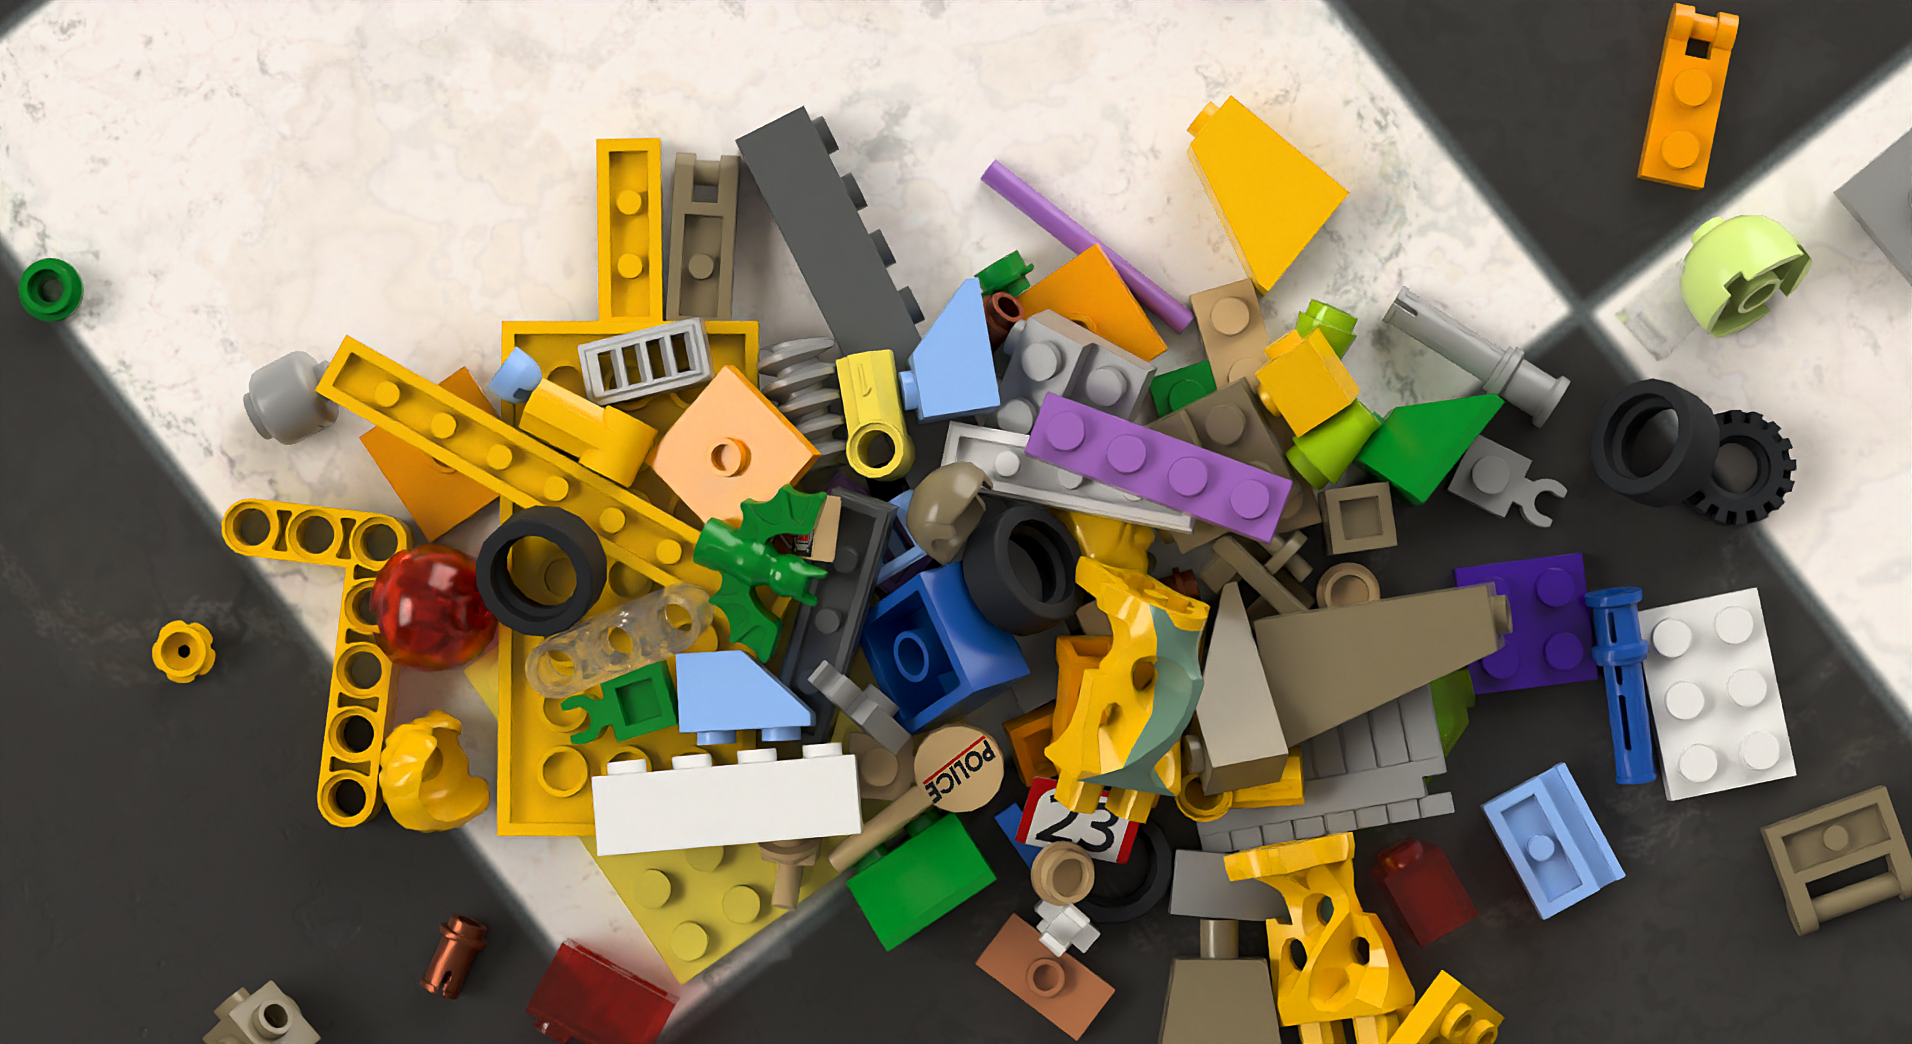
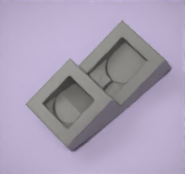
[1168,848,1292,922]

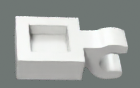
[1034,899,1101,957]

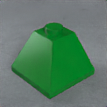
[1352,393,1505,508]

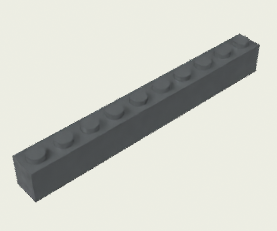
[735,106,1085,714]

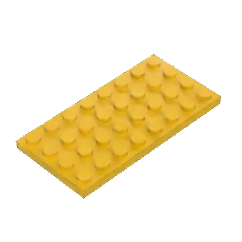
[497,321,760,836]

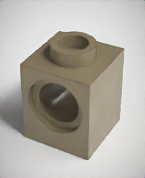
[1317,481,1398,556]

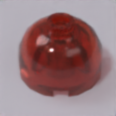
[369,544,499,672]

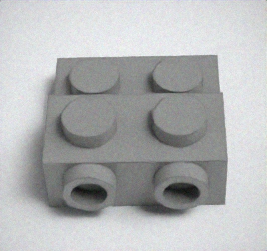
[983,309,1158,436]

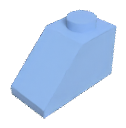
[898,277,1001,425]

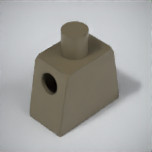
[1158,918,1281,1044]

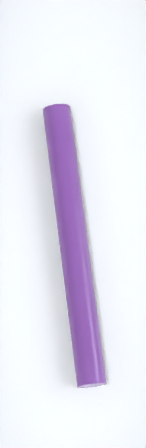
[980,159,1195,335]

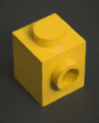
[1255,327,1361,437]

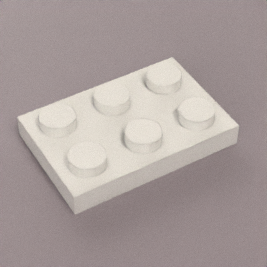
[1638,588,1797,801]

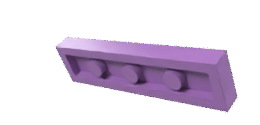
[1024,391,1293,546]

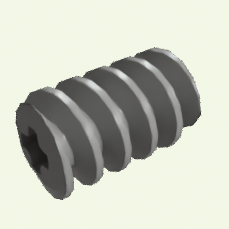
[756,337,847,473]

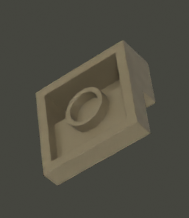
[1143,376,1303,554]

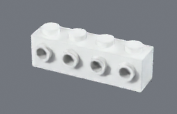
[591,742,863,856]

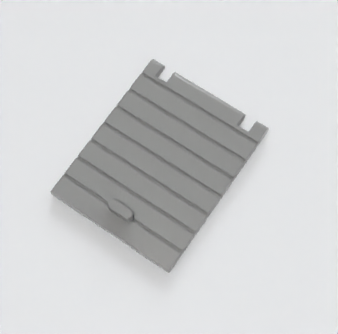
[1181,638,1455,853]

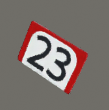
[1015,776,1140,864]

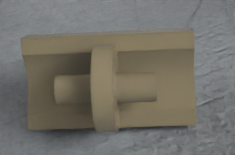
[1199,529,1316,631]

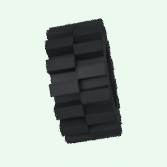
[1682,410,1797,526]

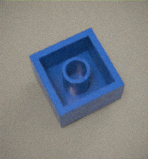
[859,560,1031,736]

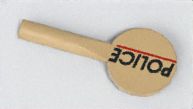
[827,722,1005,874]

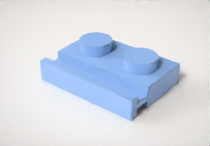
[1480,762,1626,920]

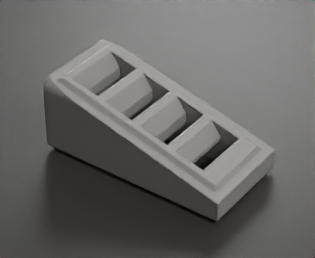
[577,316,715,407]

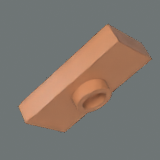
[975,911,1115,1041]

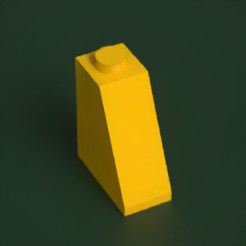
[1186,95,1350,297]

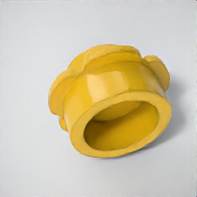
[152,620,216,683]

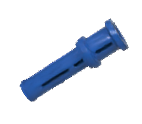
[1584,586,1657,785]

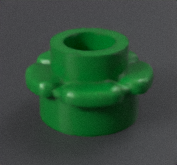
[974,250,1034,299]

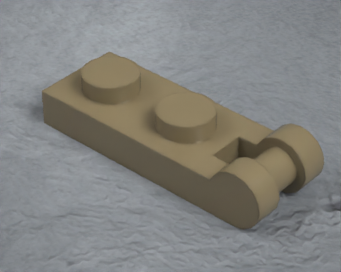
[666,152,741,321]

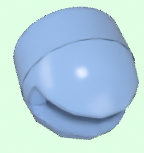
[486,346,542,404]

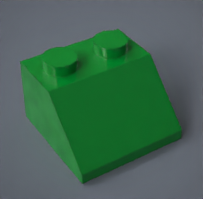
[846,806,997,952]

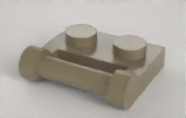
[1760,785,1912,937]

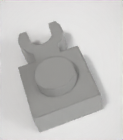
[1444,435,1567,528]
[807,660,911,755]

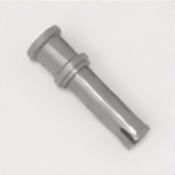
[1382,286,1571,429]

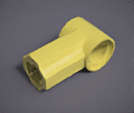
[836,349,915,482]

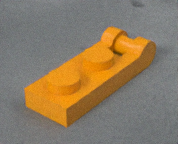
[1637,3,1739,191]

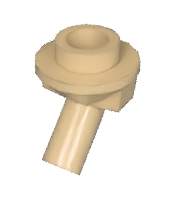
[758,837,822,910]

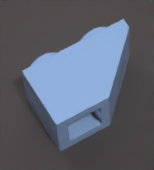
[676,650,817,745]

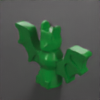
[693,483,828,663]

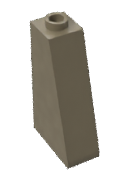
[1254,581,1513,748]

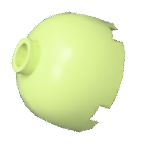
[1679,215,1812,338]

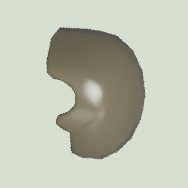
[906,461,993,565]

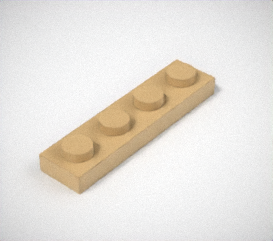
[1188,277,1322,535]

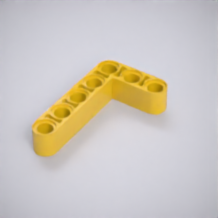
[221,498,416,827]

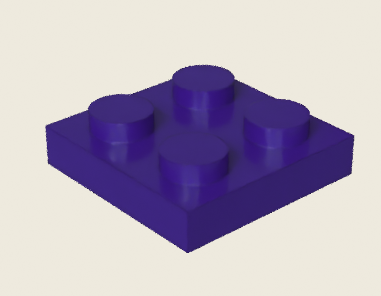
[1452,552,1598,695]

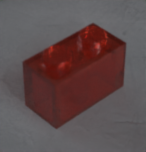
[1369,837,1479,948]
[525,938,680,1044]

